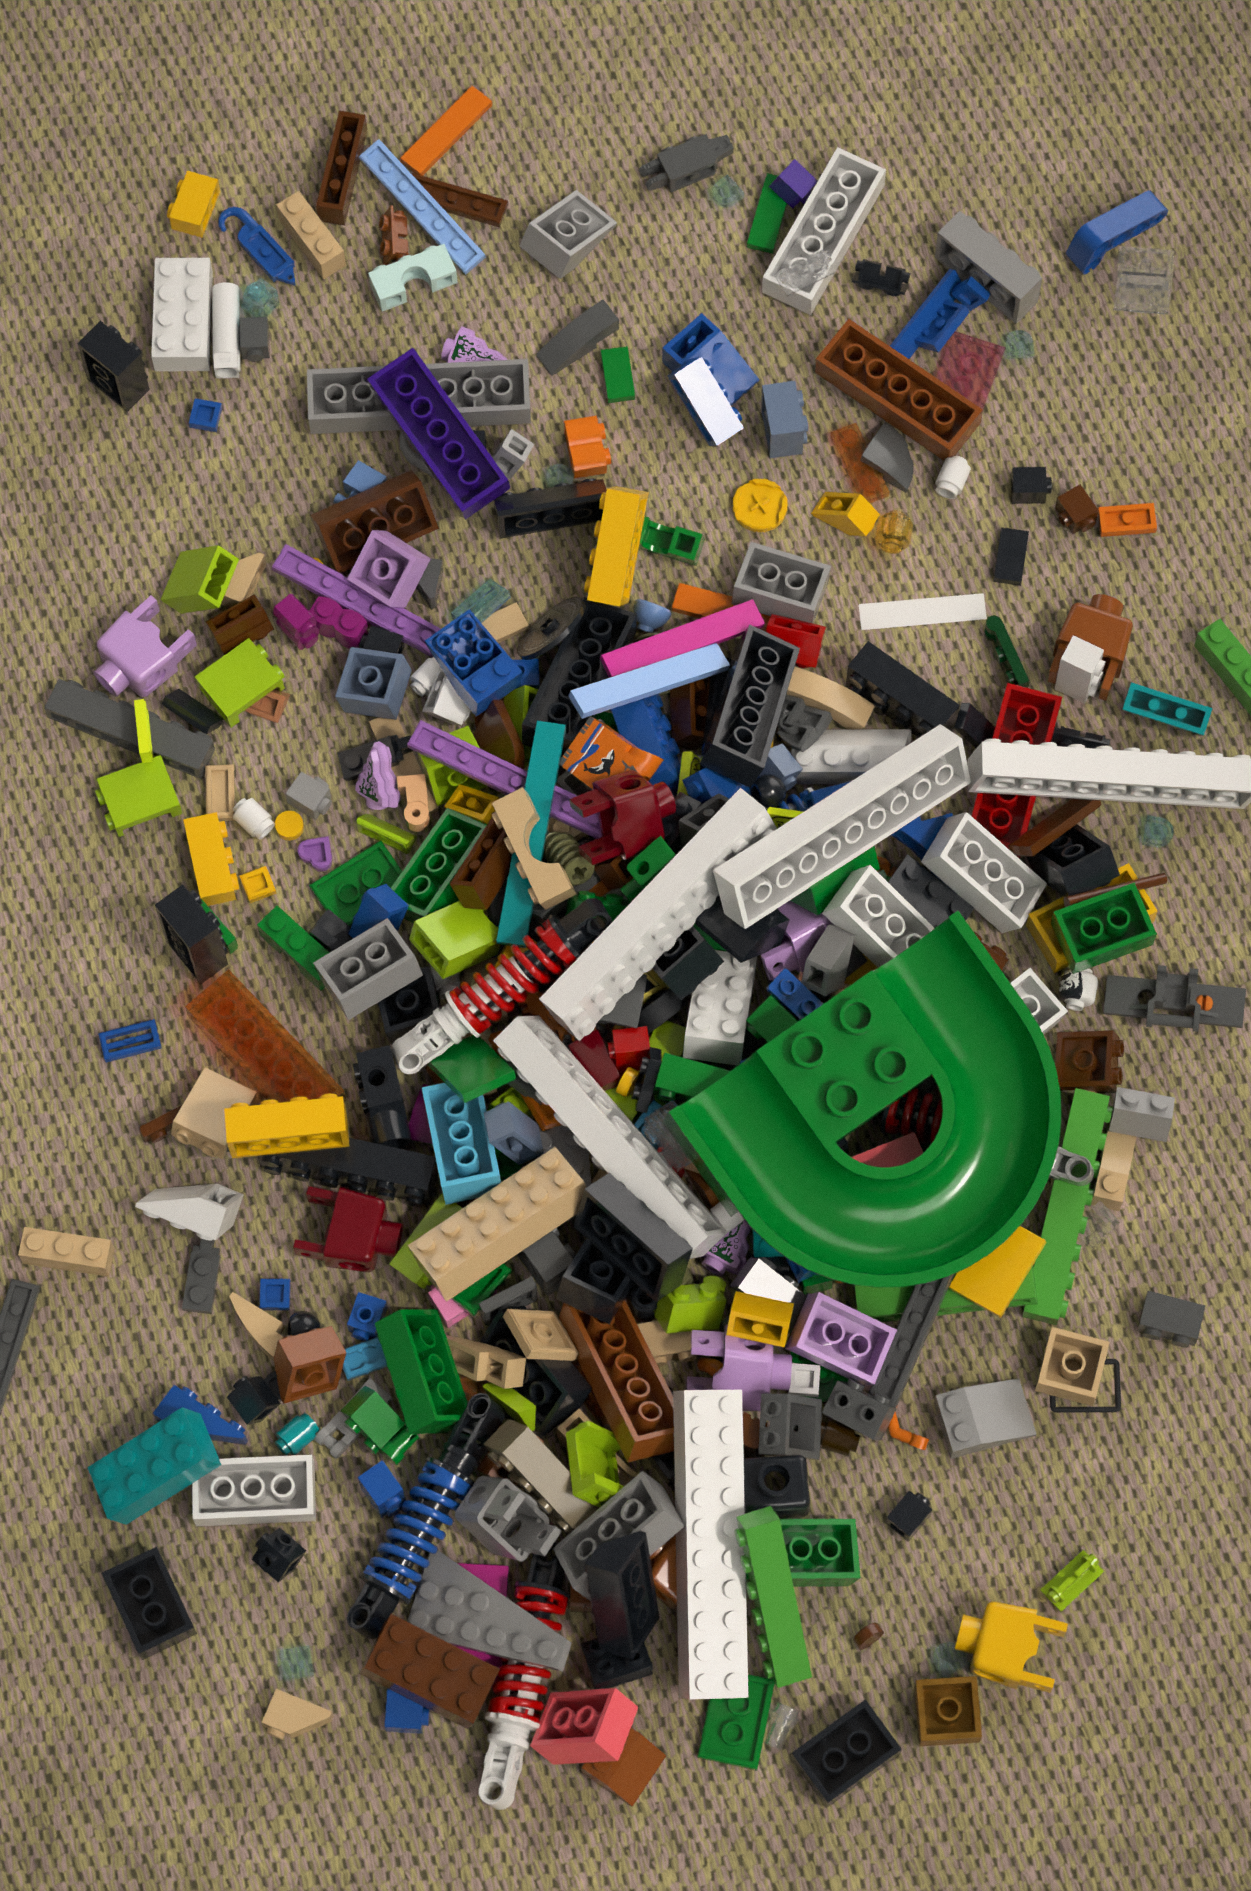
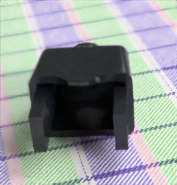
[743,1455,810,1519]

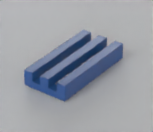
[98,1019,162,1063]

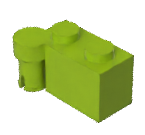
[654,1276,727,1334]

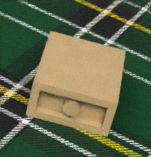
[171,1068,257,1159]

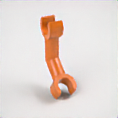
[888,1405,929,1450]

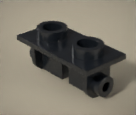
[852,259,911,296]
[1052,726,1111,749]

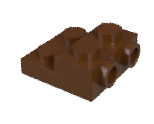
[1055,1030,1124,1093]

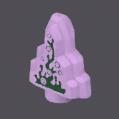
[441,326,508,363]
[355,741,400,810]
[702,1220,751,1276]

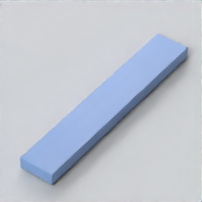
[358,139,486,275]
[569,643,730,719]

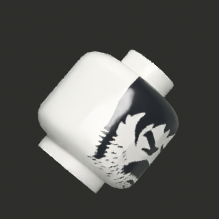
[1058,969,1098,1011]

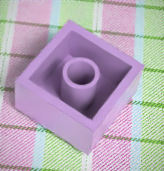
[347,530,431,608]

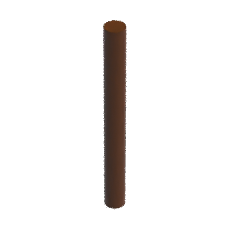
[1063,873,1167,907]

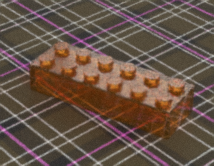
[185,969,347,1103]

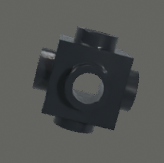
[252,1528,307,1582]

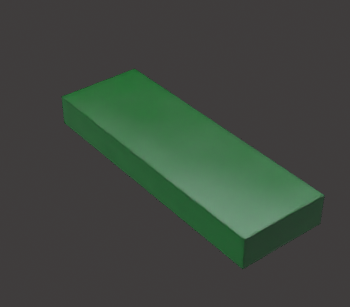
[747,173,787,254]

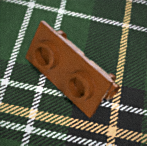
[379,205,409,266]

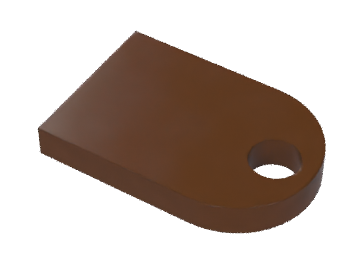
[473,700,525,770]

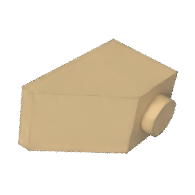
[221,553,266,607]
[262,1689,334,1740]

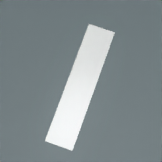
[859,593,987,630]

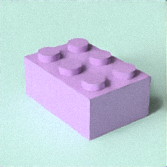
[785,1292,897,1386]

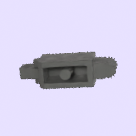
[638,134,734,193]

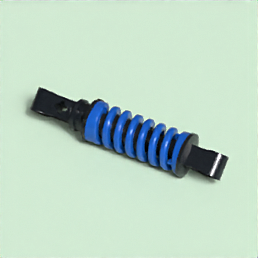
[347,1393,505,1639]

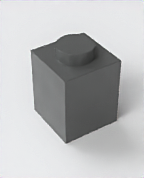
[240,317,270,362]

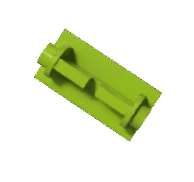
[1040,1550,1104,1612]

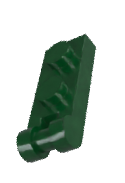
[984,615,1030,688]

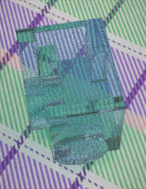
[241,278,280,317]

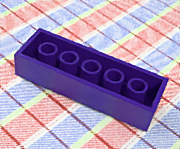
[367,347,511,520]

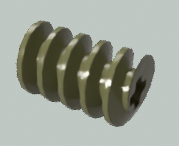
[543,832,595,886]

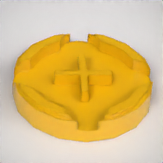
[733,479,787,532]

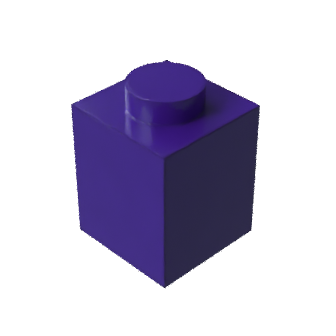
[769,159,818,209]

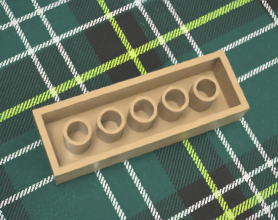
[408,1147,586,1302]

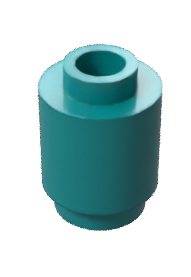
[275,1412,320,1455]

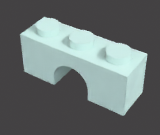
[368,244,458,312]

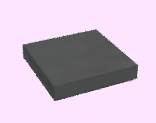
[479,1276,538,1326]

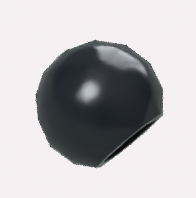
[751,774,786,810]
[287,1311,321,1336]

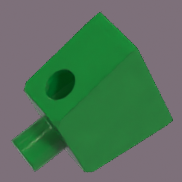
[620,836,676,903]

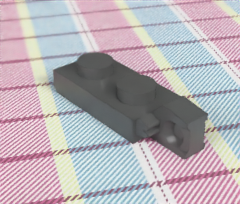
[182,1238,221,1314]

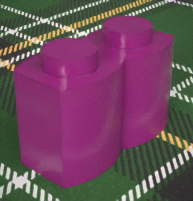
[273,594,319,650]
[309,596,369,649]

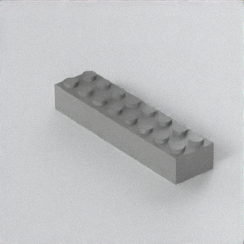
[307,359,531,434]

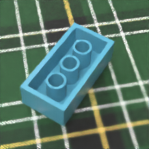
[422,1083,501,1205]

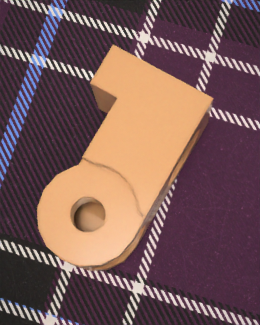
[397,774,430,832]

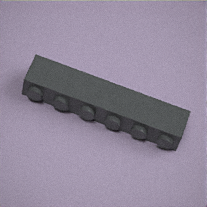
[44,679,215,779]

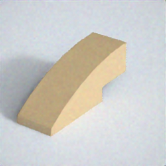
[787,667,875,729]
[229,1292,284,1362]
[446,1335,526,1389]

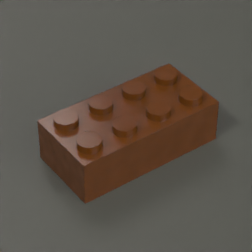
[310,470,439,573]
[359,1614,500,1729]

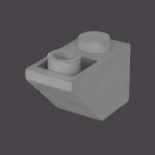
[801,924,855,996]

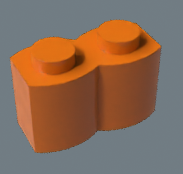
[564,415,611,479]

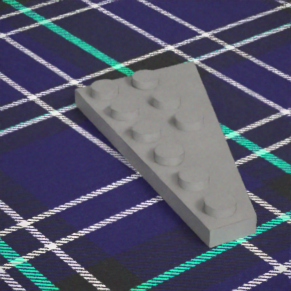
[407,1550,572,1672]

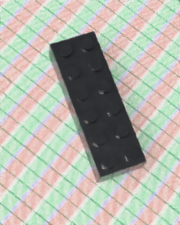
[522,597,637,757]
[699,624,800,788]
[257,1138,438,1207]

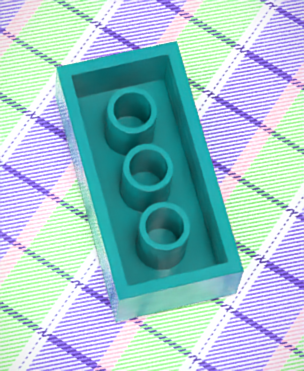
[87,1407,221,1525]

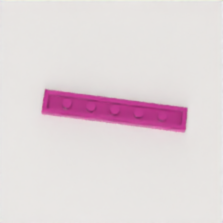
[600,599,765,678]

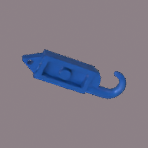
[218,207,296,286]

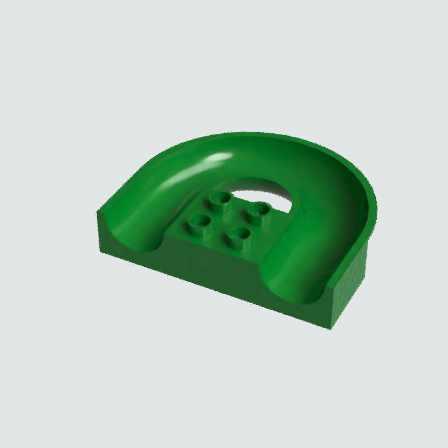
[663,911,1061,1288]

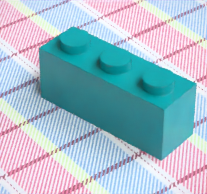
[1121,682,1213,736]

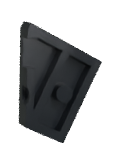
[631,1047,662,1113]

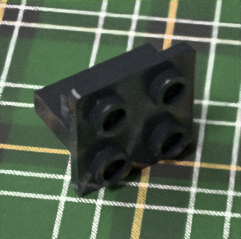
[581,1638,653,1689]

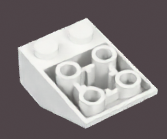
[135,1184,244,1240]

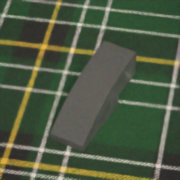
[536,299,619,376]

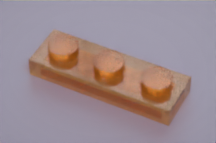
[831,423,890,504]

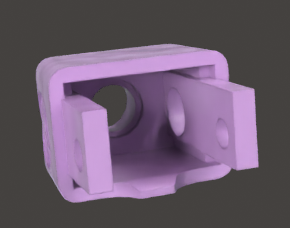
[93,595,197,697]
[761,900,835,981]
[686,1325,792,1411]

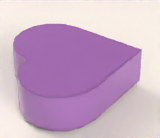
[298,836,332,872]

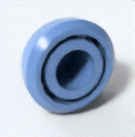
[633,599,672,633]

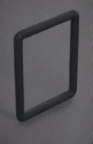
[1050,1359,1121,1413]

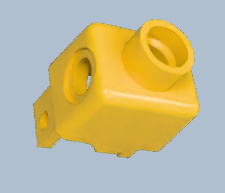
[955,1601,1068,1693]

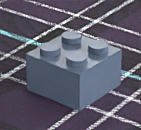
[761,381,808,458]
[335,647,412,720]

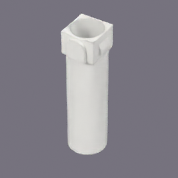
[212,282,241,378]

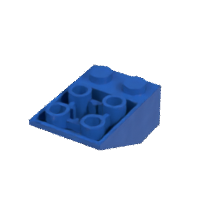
[662,313,759,406]
[425,609,522,716]

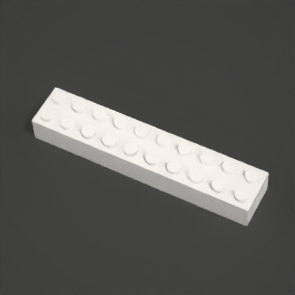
[713,724,971,929]
[968,739,1251,809]
[539,788,777,1041]
[493,1016,728,1259]
[673,1390,748,1699]

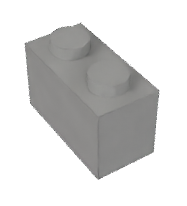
[1109,1087,1175,1142]

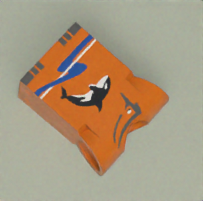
[559,716,664,789]

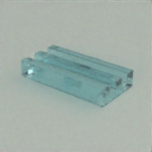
[451,579,511,623]

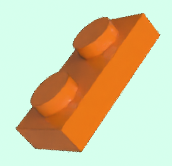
[1098,503,1157,537]

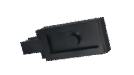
[337,735,414,782]

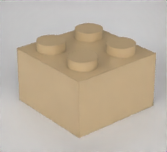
[1035,1327,1110,1406]

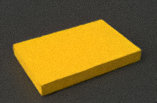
[949,1226,1046,1318]

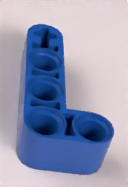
[1065,190,1168,275]

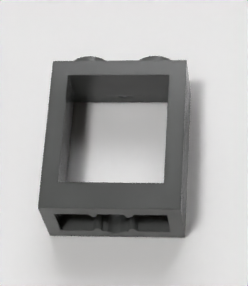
[759,1394,822,1460]

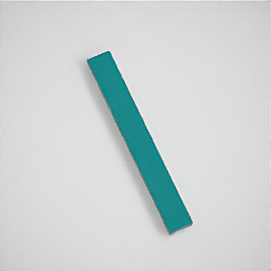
[496,721,566,948]

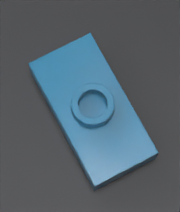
[343,1337,387,1381]

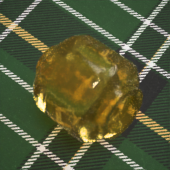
[875,510,913,554]

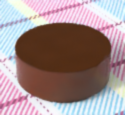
[853,1622,884,1650]

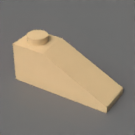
[1091,1123,1136,1211]

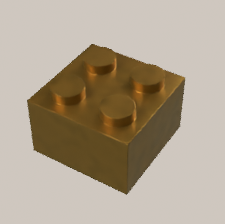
[914,1676,982,1747]

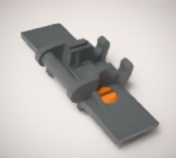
[1103,965,1246,1032]

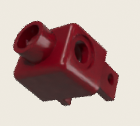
[569,770,676,865]
[293,1186,403,1273]

